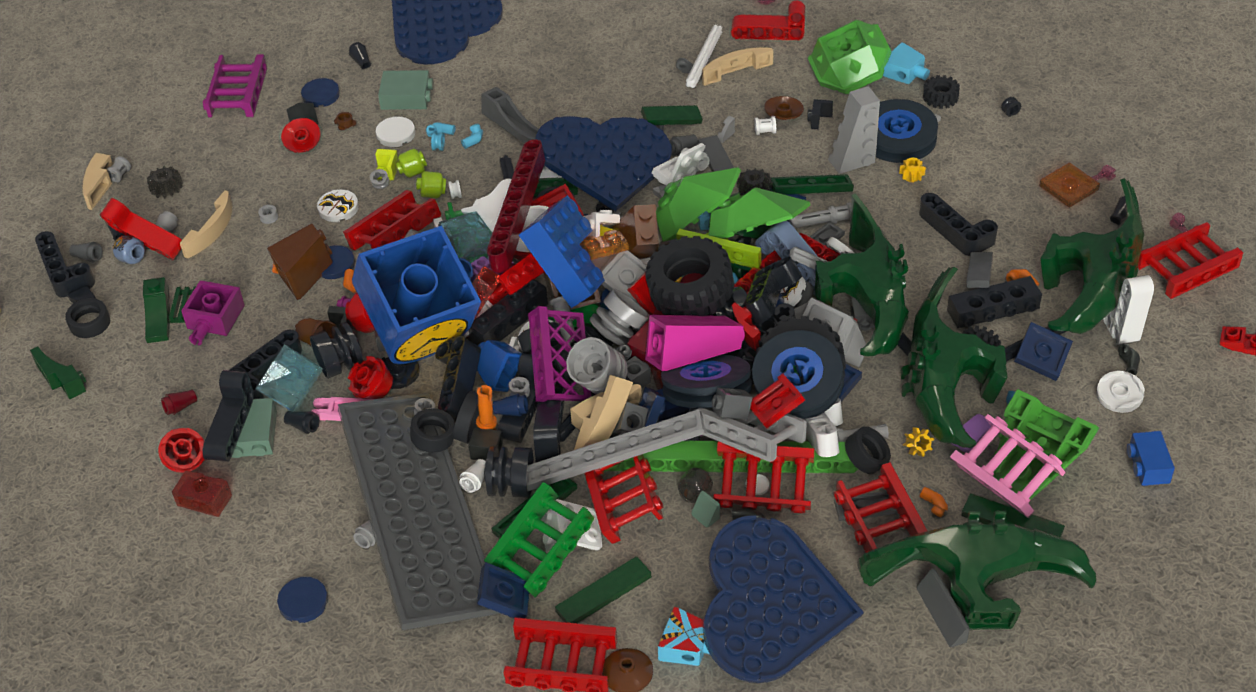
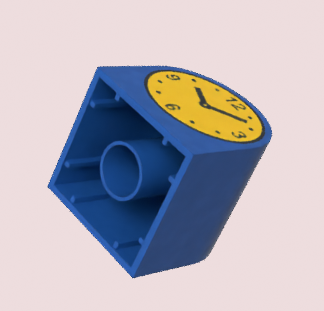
[352,225,481,364]

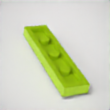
[676,229,761,269]

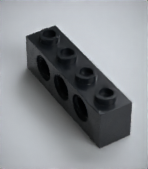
[947,276,1042,329]
[469,279,548,346]

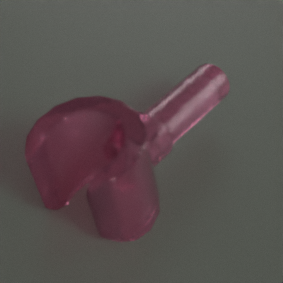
[1087,165,1116,183]
[1169,212,1188,233]

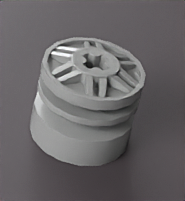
[590,289,649,346]
[566,337,628,394]

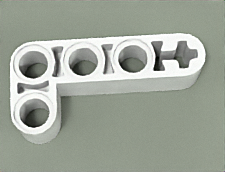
[1103,275,1154,345]
[804,398,843,457]

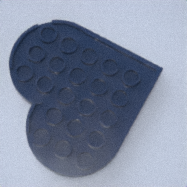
[392,0,503,64]
[535,116,672,212]
[703,515,864,683]

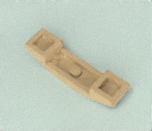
[702,48,773,86]
[180,190,232,258]

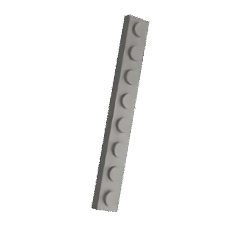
[527,409,706,491]

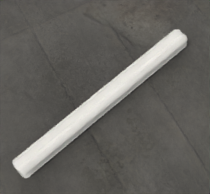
[686,24,722,88]

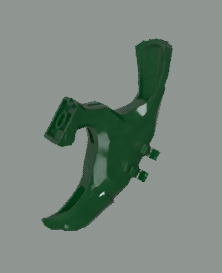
[1040,178,1144,334]
[815,193,909,356]
[901,267,1008,448]
[857,511,1096,630]

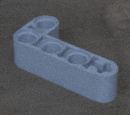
[756,221,817,296]

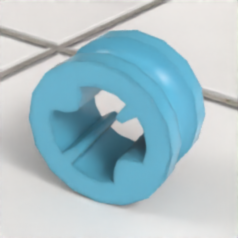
[431,133,445,151]

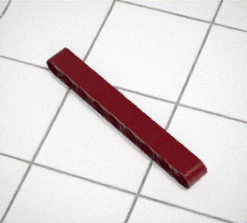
[487,139,545,273]

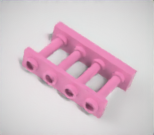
[950,414,1065,518]

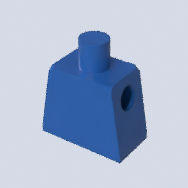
[477,340,522,392]

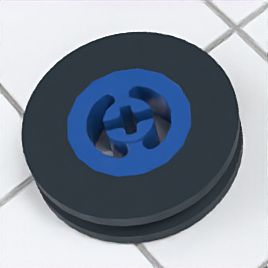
[876,99,938,163]
[752,330,844,419]
[661,354,752,408]

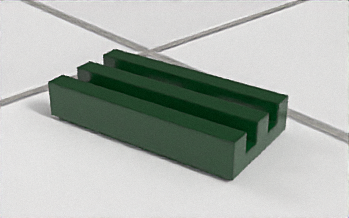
[169,286,196,323]

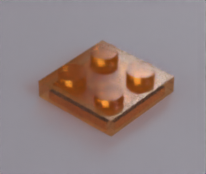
[1039,162,1100,208]
[580,230,629,260]

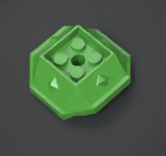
[808,20,892,94]

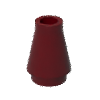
[161,389,197,415]

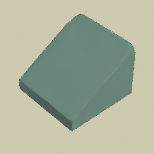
[691,491,720,528]

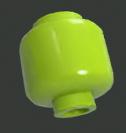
[396,149,427,178]
[416,171,446,199]

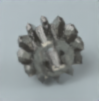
[147,166,183,199]
[737,168,772,196]

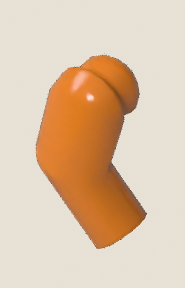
[343,269,357,293]
[1006,269,1040,286]
[920,487,948,517]

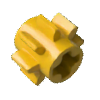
[899,157,926,182]
[903,427,934,457]

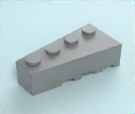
[828,86,880,174]

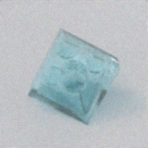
[438,211,492,263]
[256,344,323,412]

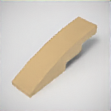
[574,375,633,450]

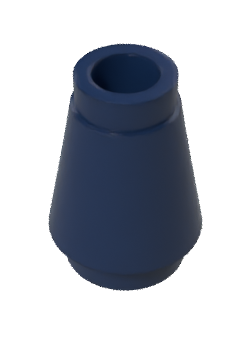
[493,393,528,416]

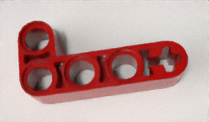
[731,1,805,40]
[100,198,182,260]

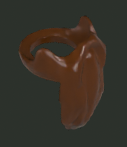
[295,318,336,347]

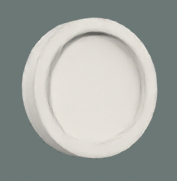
[745,474,769,495]

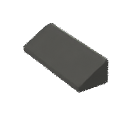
[917,569,970,647]

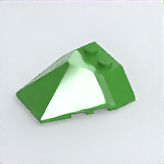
[656,168,741,242]
[709,187,811,239]
[993,389,1099,500]

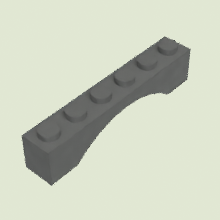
[482,87,539,143]

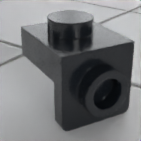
[807,99,833,130]

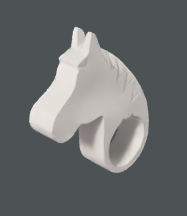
[461,179,549,252]

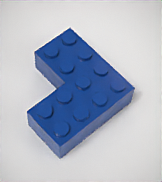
[519,195,605,308]

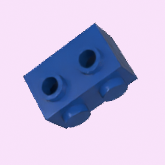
[1127,431,1175,486]

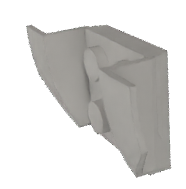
[590,245,647,303]
[794,298,866,368]

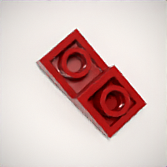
[732,303,761,351]
[1220,326,1256,355]

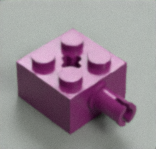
[181,280,245,345]

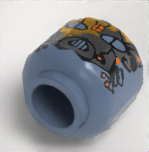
[113,235,145,264]

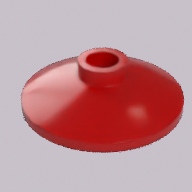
[281,118,321,153]

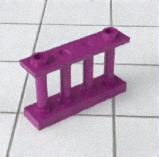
[203,54,267,117]

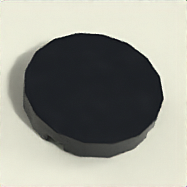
[381,357,420,389]

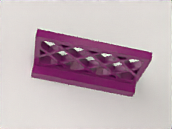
[528,306,591,402]

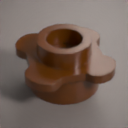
[334,112,357,130]

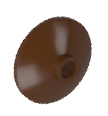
[764,96,804,120]
[602,648,653,692]

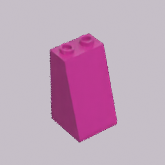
[645,315,745,371]

